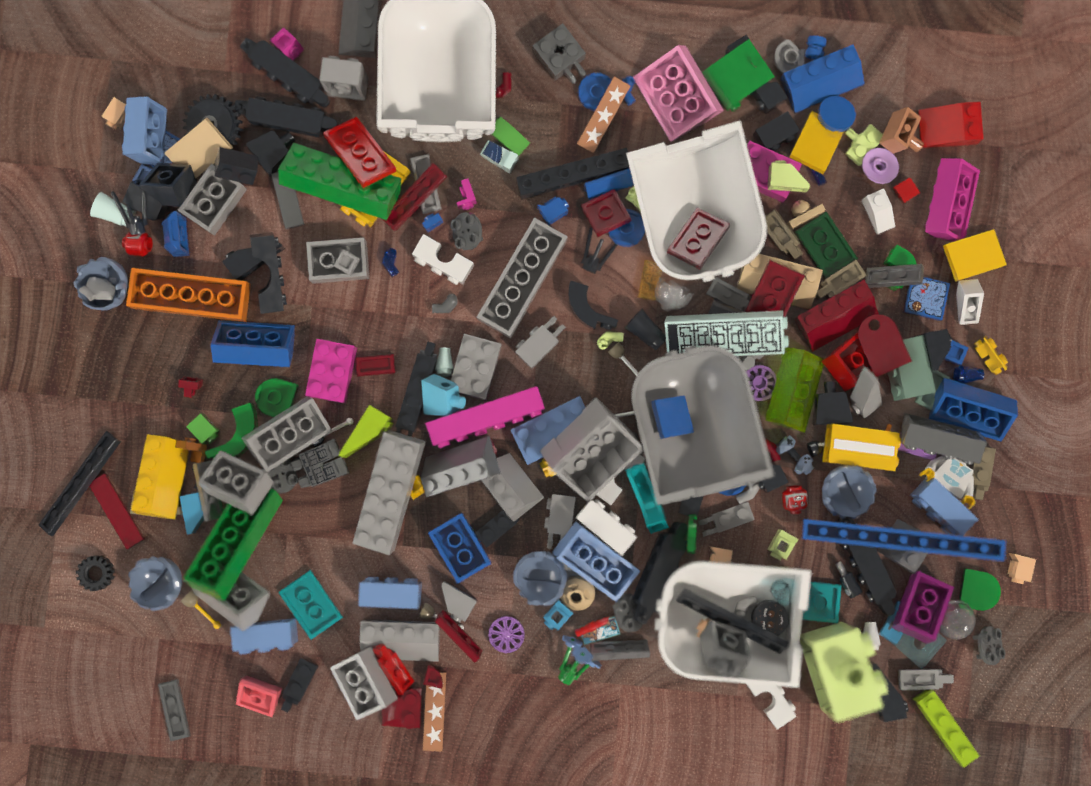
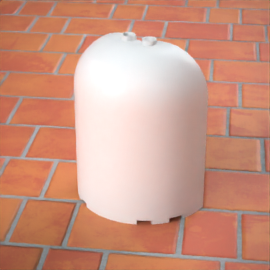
[377,0,496,142]
[626,121,766,282]
[655,561,811,687]

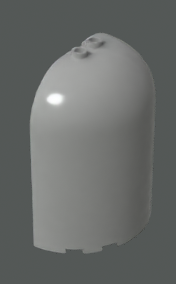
[632,345,774,505]

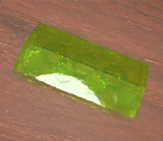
[765,347,824,433]

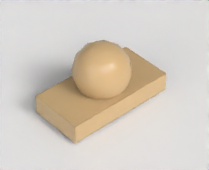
[787,200,826,230]

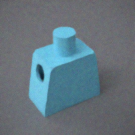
[422,374,466,416]

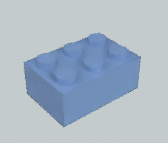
[122,97,167,165]
[910,478,978,536]
[359,577,422,609]
[231,618,298,654]

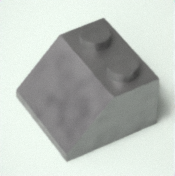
[877,519,928,573]

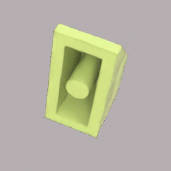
[768,160,810,192]

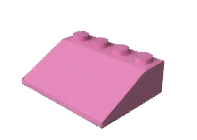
[633,45,724,142]

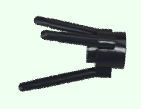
[111,191,148,235]
[581,226,618,274]

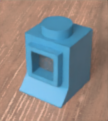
[543,599,573,630]

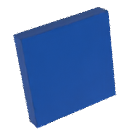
[651,395,694,439]

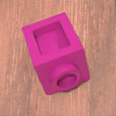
[270,27,304,61]
[457,178,477,210]

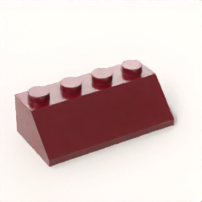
[794,280,878,352]

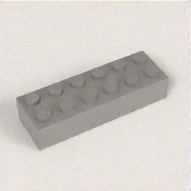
[477,218,568,339]
[353,430,426,555]

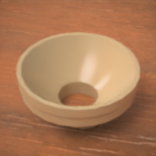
[561,576,595,611]

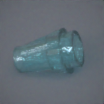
[770,580,790,606]

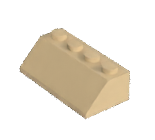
[737,254,823,310]

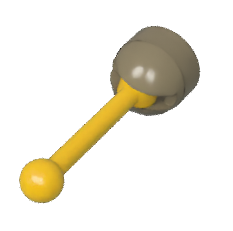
[181,590,221,629]

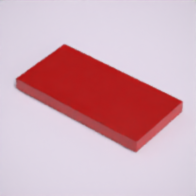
[324,117,396,188]

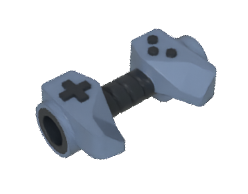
[776,435,814,475]

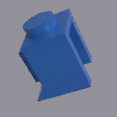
[537,196,569,226]

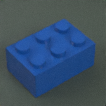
[428,513,492,584]

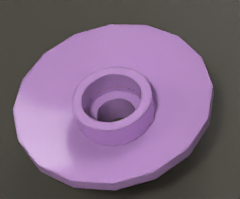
[862,148,899,184]

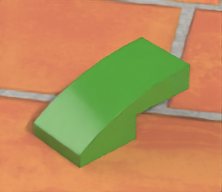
[491,116,530,156]

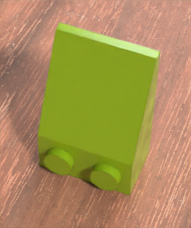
[339,405,394,458]

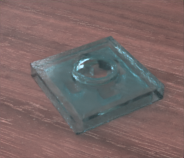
[892,633,947,669]

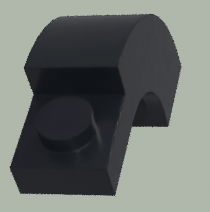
[568,280,618,331]

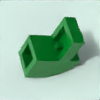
[883,245,917,291]

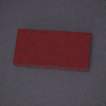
[355,354,396,377]

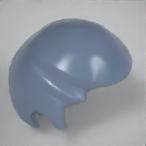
[73,257,128,310]
[822,465,876,519]
[513,551,567,606]
[128,556,182,611]

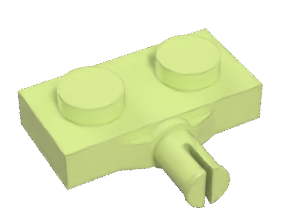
[845,124,883,166]

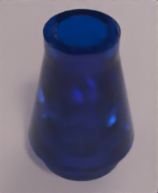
[953,365,984,384]

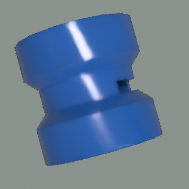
[805,36,827,60]

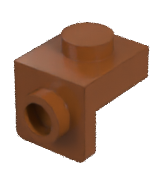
[175,437,207,463]

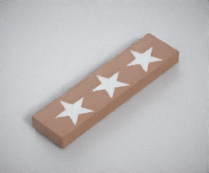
[577,77,630,153]
[423,672,447,751]

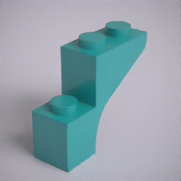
[626,463,669,534]

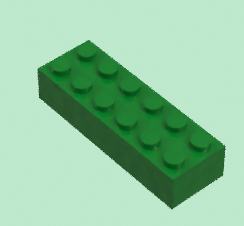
[278,143,401,220]
[183,488,283,601]

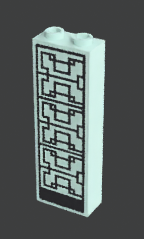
[665,311,789,356]

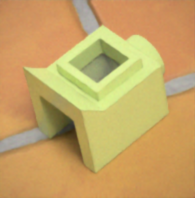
[767,529,799,561]

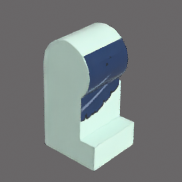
[480,141,518,173]

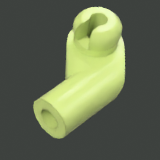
[597,331,624,350]

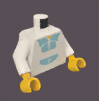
[919,456,975,509]

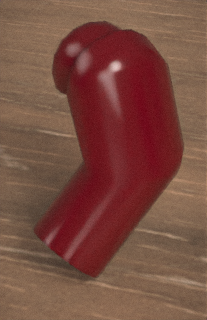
[495,72,512,98]
[764,438,781,462]

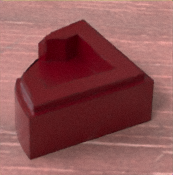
[423,664,443,689]

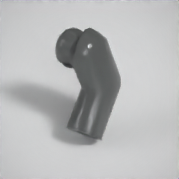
[432,294,458,313]

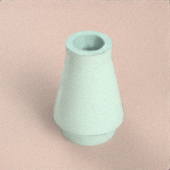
[435,347,454,377]

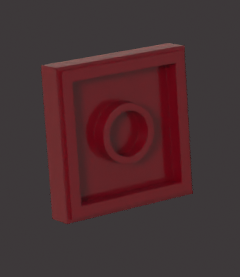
[581,189,632,237]

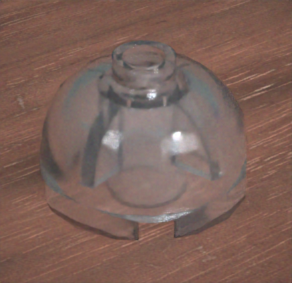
[655,277,694,312]
[939,600,976,640]

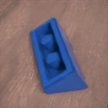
[584,168,634,200]

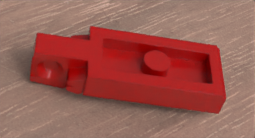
[373,644,414,695]

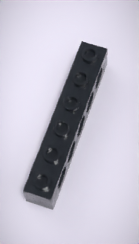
[516,148,630,200]

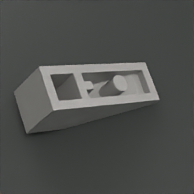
[850,367,882,418]

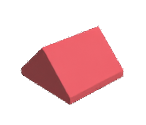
[236,676,283,717]

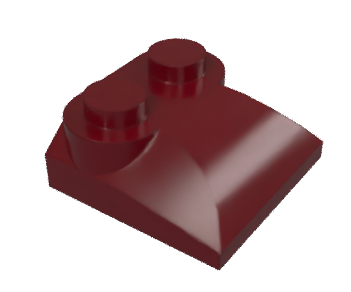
[381,687,422,729]

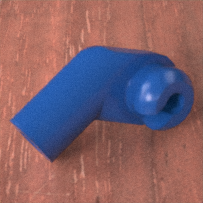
[622,76,636,106]

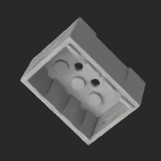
[540,398,644,502]

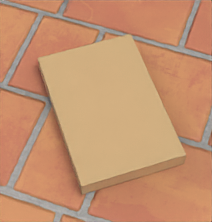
[165,118,233,178]

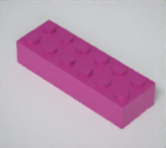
[426,386,545,449]

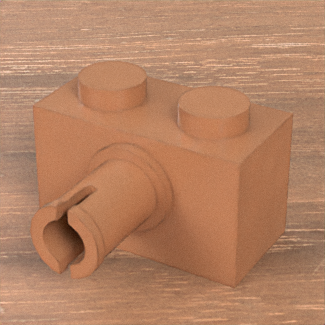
[879,107,924,154]

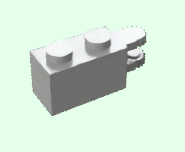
[515,316,566,369]
[544,494,575,549]

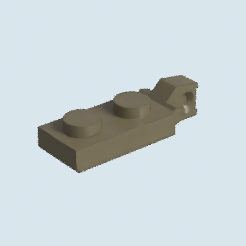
[765,209,803,259]
[816,260,867,300]
[971,447,996,500]

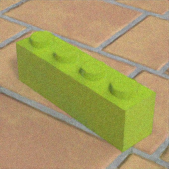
[913,690,979,767]

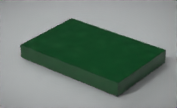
[794,211,858,279]

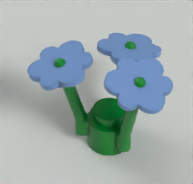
[558,635,602,685]

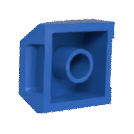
[162,211,189,257]

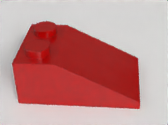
[918,102,984,148]
[821,327,873,391]

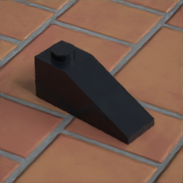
[222,243,285,281]
[869,661,909,723]

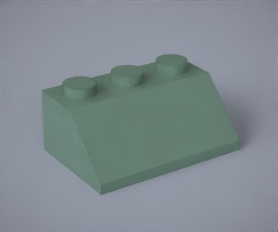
[887,335,936,401]

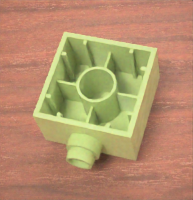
[800,622,887,722]

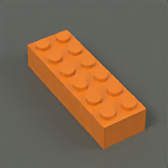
[126,268,251,322]

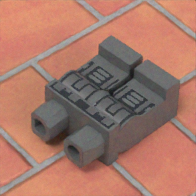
[291,439,350,488]

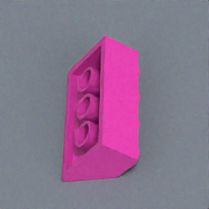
[925,158,980,242]

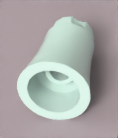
[90,192,136,227]

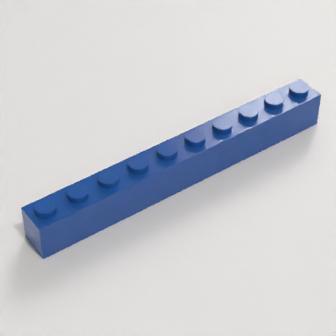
[801,519,1006,561]

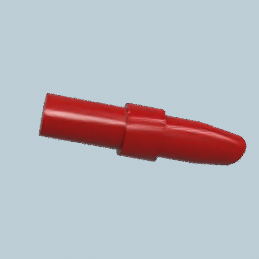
[574,617,609,637]

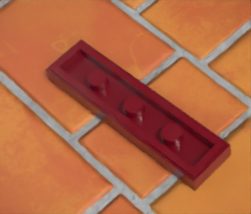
[382,163,447,232]
[89,474,145,550]

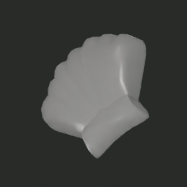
[774,39,805,74]
[79,276,116,301]

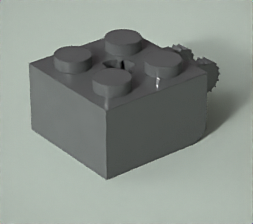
[532,23,586,84]
[700,620,750,679]

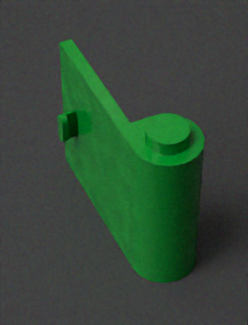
[702,39,775,112]

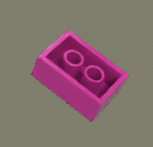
[747,141,802,203]
[305,339,357,404]

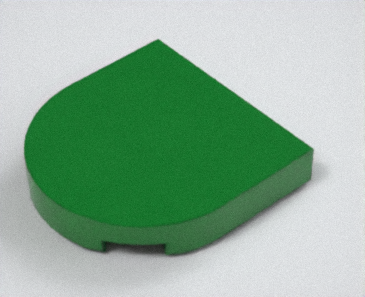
[255,378,299,417]
[687,514,697,554]
[958,568,1001,611]

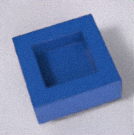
[422,213,444,233]
[945,340,969,366]

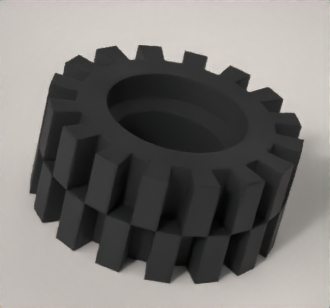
[76,556,115,591]

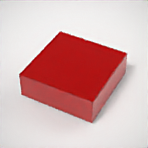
[893,177,920,204]

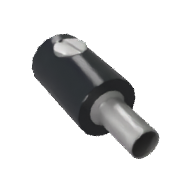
[835,561,863,599]

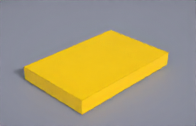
[789,111,844,174]
[943,230,1007,282]

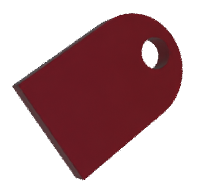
[858,314,913,377]

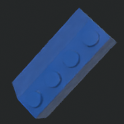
[780,44,864,113]
[211,320,295,367]
[929,378,1018,442]

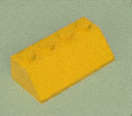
[131,434,189,519]

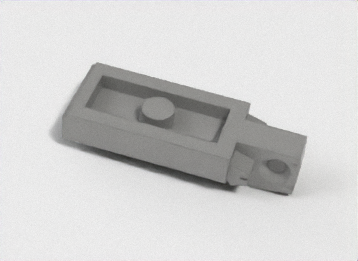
[898,669,954,690]

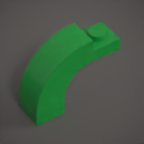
[205,403,258,459]

